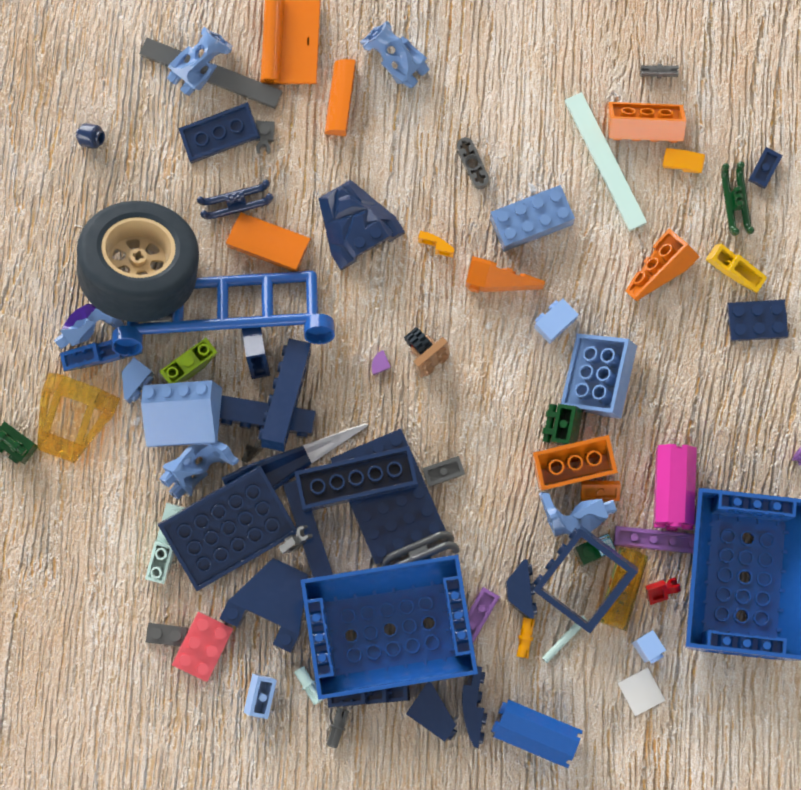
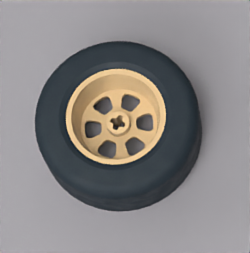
[77,201,199,322]

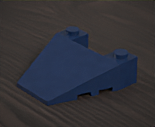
[219,558,308,654]

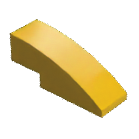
[706,244,767,293]

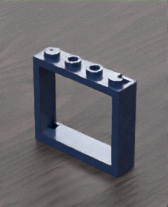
[533,525,639,633]

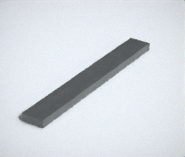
[139,38,283,109]

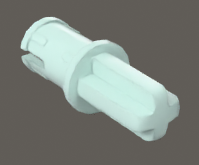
[294,666,323,705]

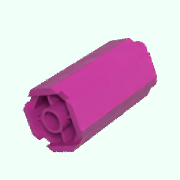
[653,444,697,531]

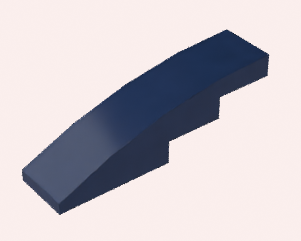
[327,685,410,708]

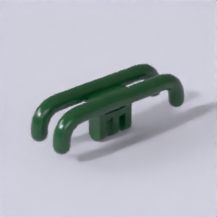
[721,161,754,236]

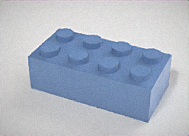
[490,185,575,252]

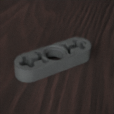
[457,137,489,189]

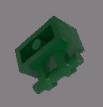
[542,404,583,446]
[0,421,39,465]

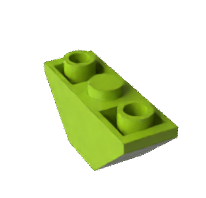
[160,338,218,383]

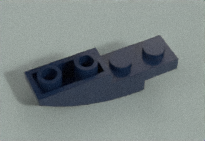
[462,666,487,748]

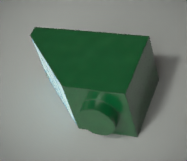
[573,534,617,567]

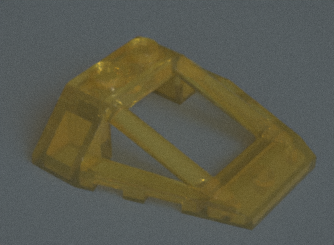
[38,373,120,463]

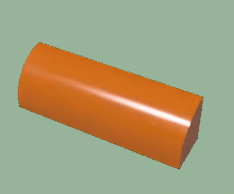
[324,59,356,136]

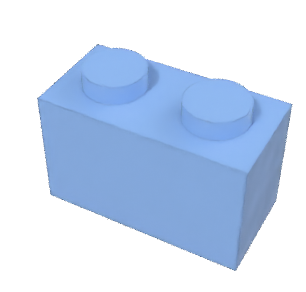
[534,299,579,344]
[632,630,666,664]
[244,673,277,719]

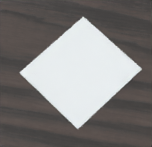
[618,667,666,716]

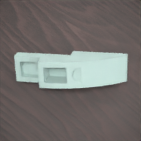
[145,503,186,584]

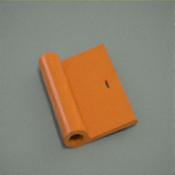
[260,0,321,85]

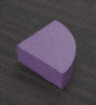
[372,350,391,375]

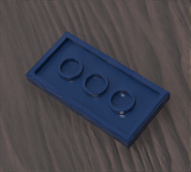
[178,102,261,164]

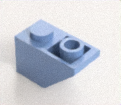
[122,357,154,404]

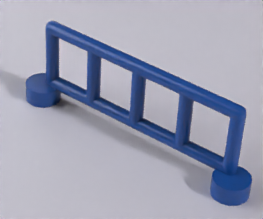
[112,270,335,356]

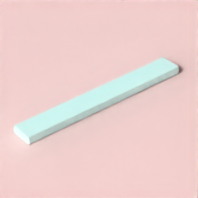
[565,92,647,232]

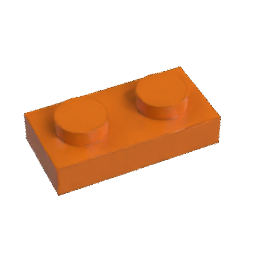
[580,481,621,501]

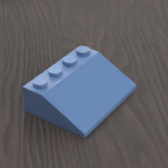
[561,333,637,419]
[141,380,222,447]

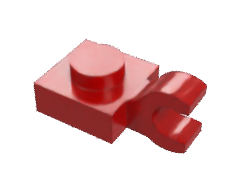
[645,578,681,605]

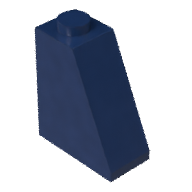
[242,327,271,379]
[406,682,457,742]

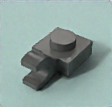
[279,525,313,554]

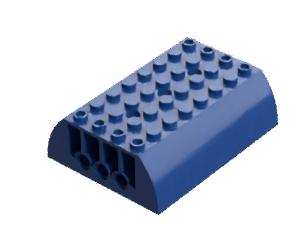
[685,488,801,661]
[301,554,478,700]

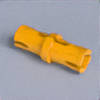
[516,617,535,659]

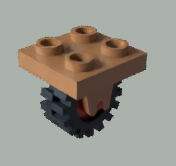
[404,327,450,378]

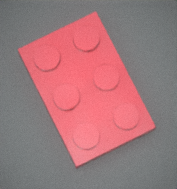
[172,612,233,682]

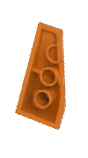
[625,229,700,301]
[465,256,545,293]

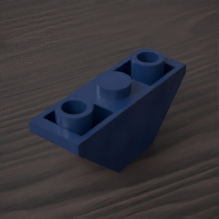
[505,559,537,619]

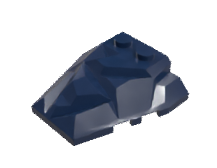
[318,180,405,271]

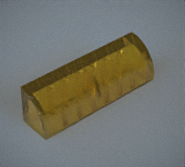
[599,547,648,631]

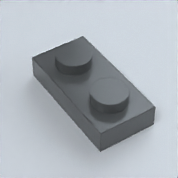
[422,456,465,487]
[145,623,188,647]

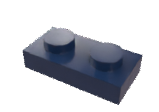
[748,147,783,189]

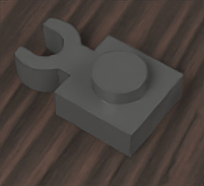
[255,121,275,154]

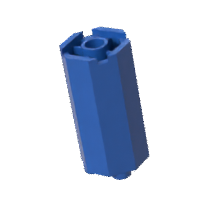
[491,699,583,768]

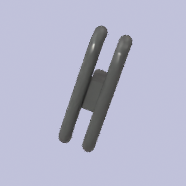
[382,531,460,567]

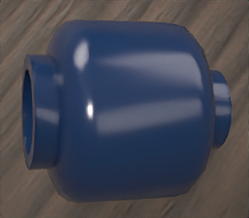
[76,123,105,149]

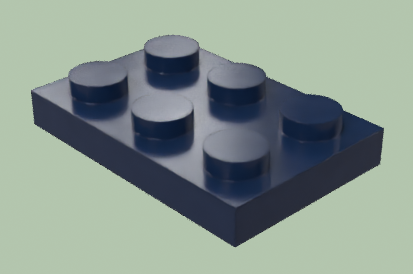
[727,300,788,342]

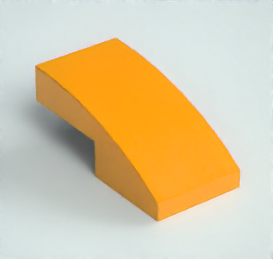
[662,148,705,173]
[418,231,455,258]

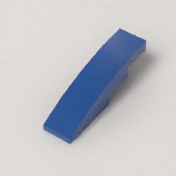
[60,340,142,372]

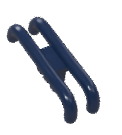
[197,179,274,220]

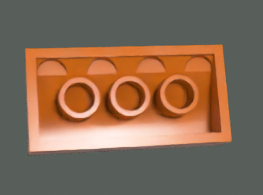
[226,213,311,272]

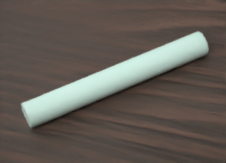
[542,615,588,663]

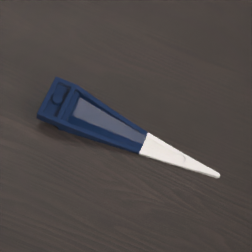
[222,423,367,490]

